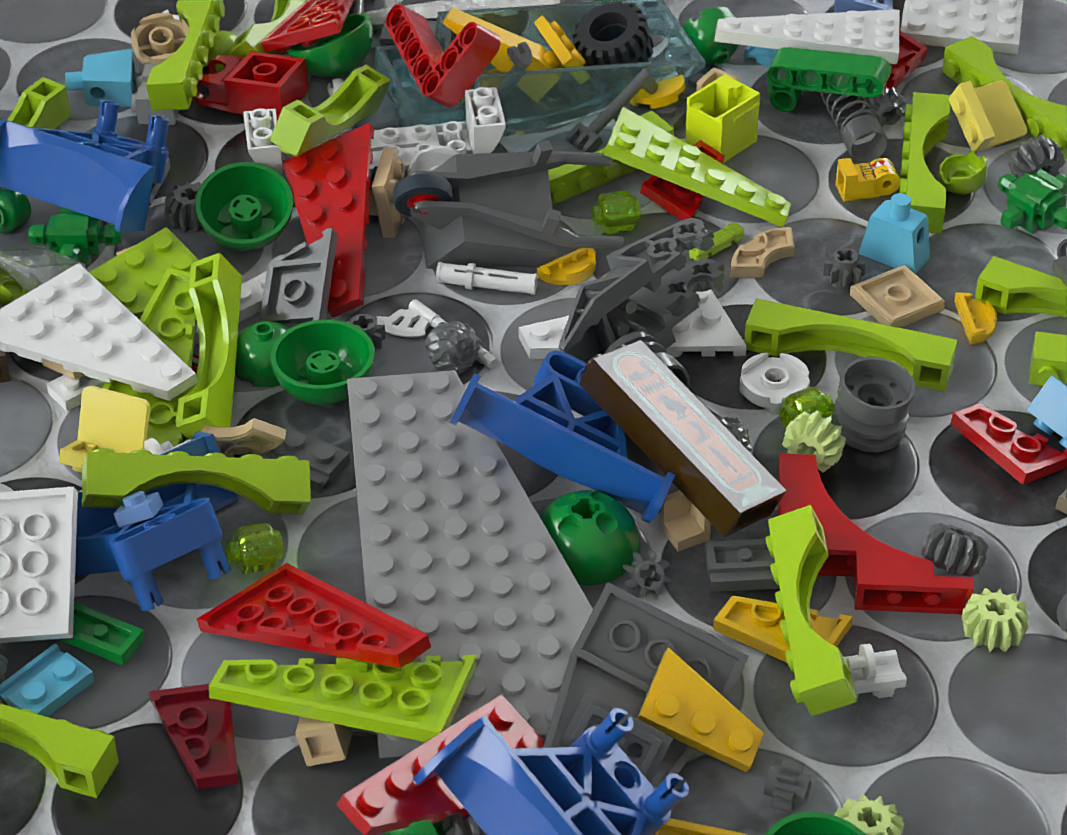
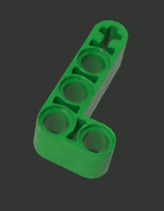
[767,47,891,112]

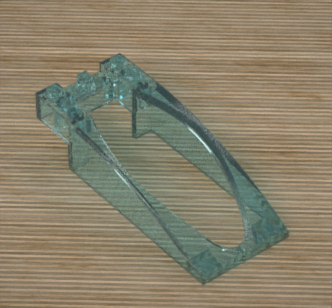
[374,0,706,137]

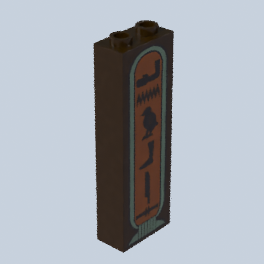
[579,340,787,538]

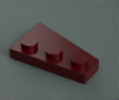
[149,684,239,789]

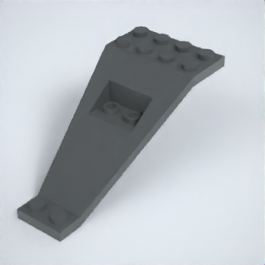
[543,582,749,789]

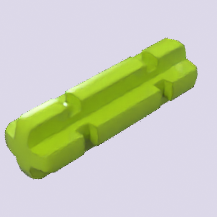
[688,222,744,261]

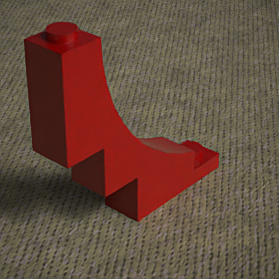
[777,453,974,615]

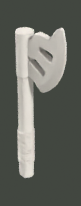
[377,299,498,369]

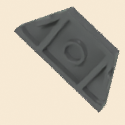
[259,228,338,329]

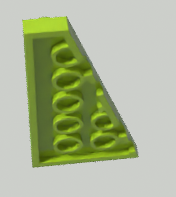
[603,107,791,227]
[89,227,198,319]
[103,268,197,447]
[209,655,477,742]

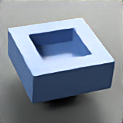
[114,491,163,527]

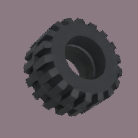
[572,1,654,82]

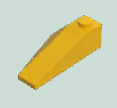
[442,7,564,101]

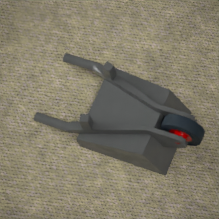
[393,139,624,269]

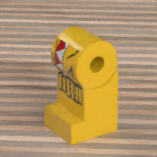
[836,158,900,202]

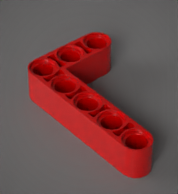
[385,4,501,108]

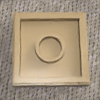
[850,264,945,328]

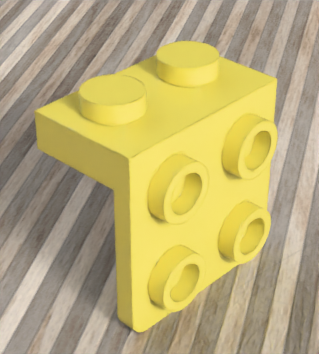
[948,80,1028,153]
[59,386,150,473]

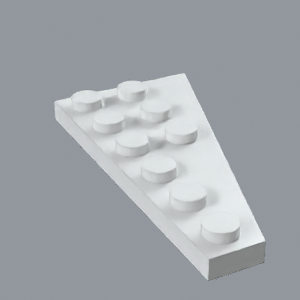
[519,290,746,359]

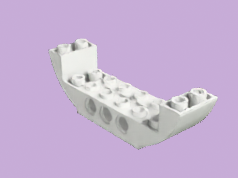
[243,87,506,184]

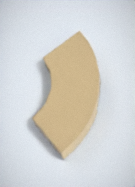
[731,227,794,278]
[201,418,286,458]

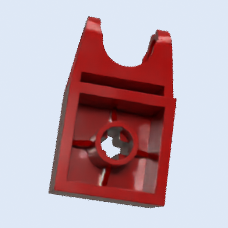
[193,51,309,120]

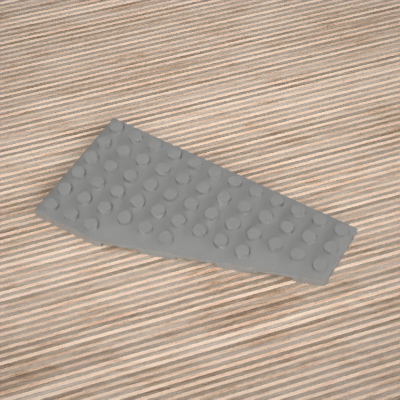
[347,370,600,758]

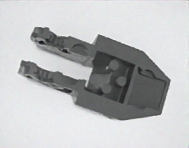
[558,218,725,363]

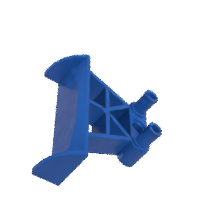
[0,100,170,233]
[449,351,675,524]
[75,431,238,611]
[413,708,689,835]

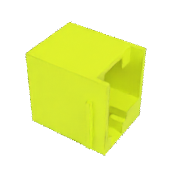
[685,74,760,163]

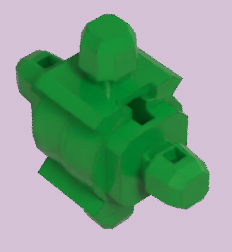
[998,168,1067,234]
[28,206,123,267]

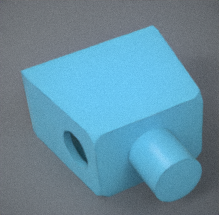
[65,49,136,107]
[859,193,930,274]

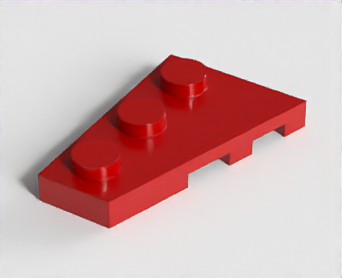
[640,140,725,221]
[950,403,1067,485]

